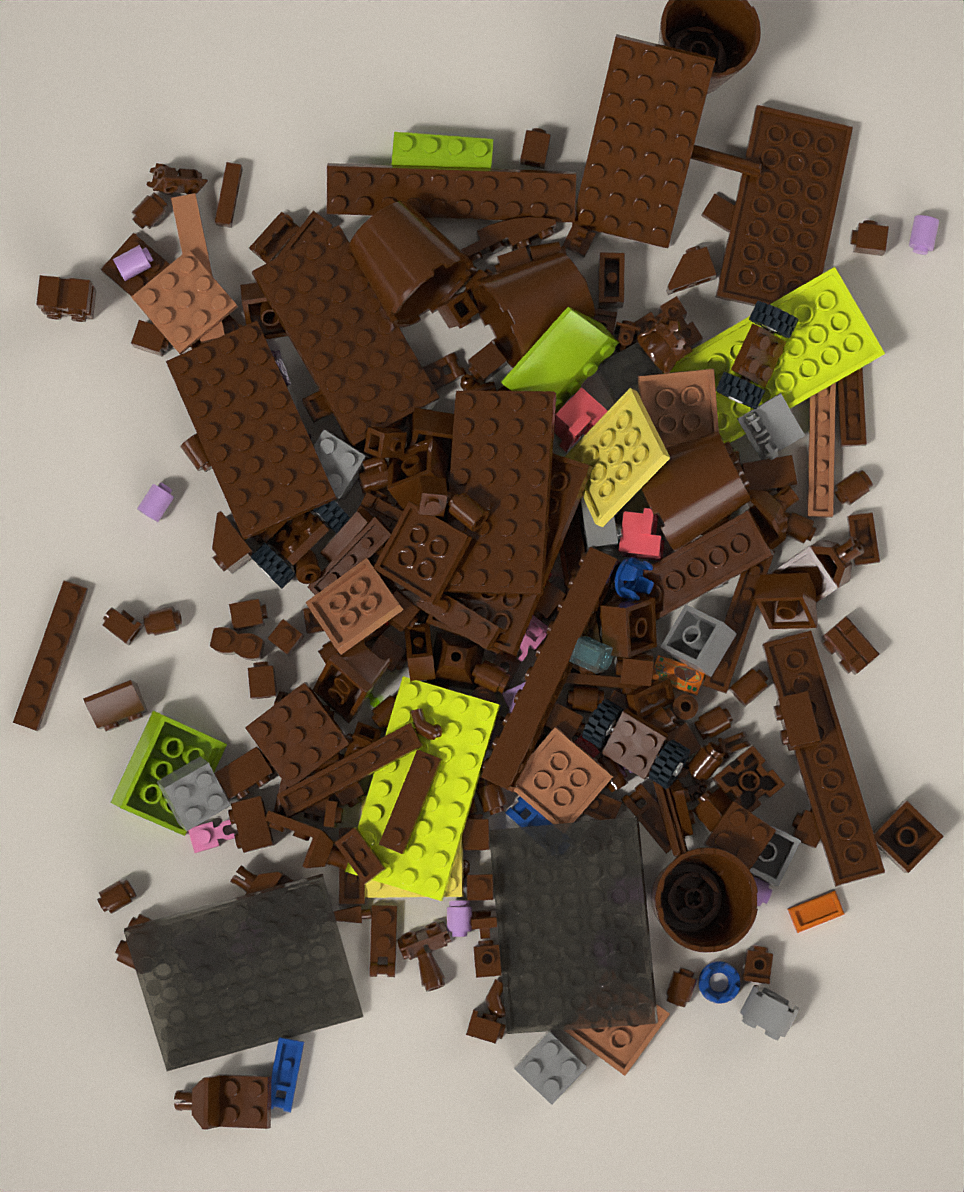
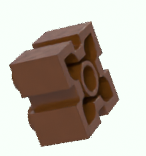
[36,275,97,322]
[634,296,703,349]
[711,745,785,813]

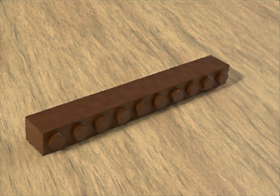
[481,547,621,792]

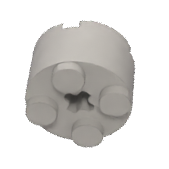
[740,985,800,1041]

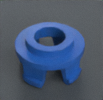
[615,557,654,600]
[698,961,741,1004]

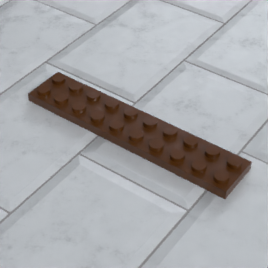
[327,163,577,223]
[762,630,885,887]

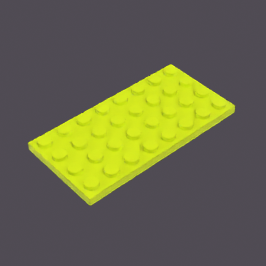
[663,267,885,443]
[345,676,500,901]

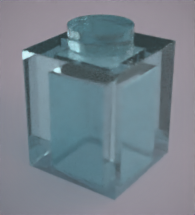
[569,636,613,674]

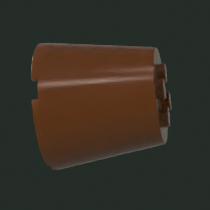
[658,0,761,94]
[349,201,474,328]
[472,252,595,368]
[641,431,752,551]
[651,848,758,953]

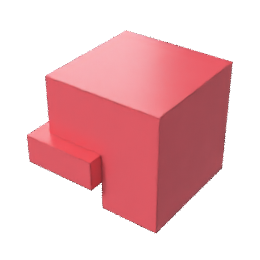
[554,387,608,452]
[619,508,665,561]

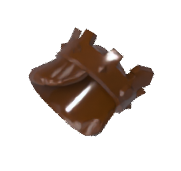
[637,316,693,374]

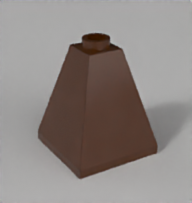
[427,632,485,690]

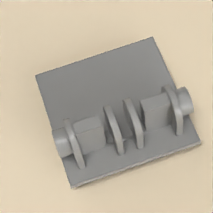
[737,393,805,460]

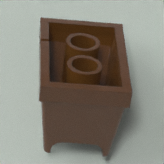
[312,637,392,724]

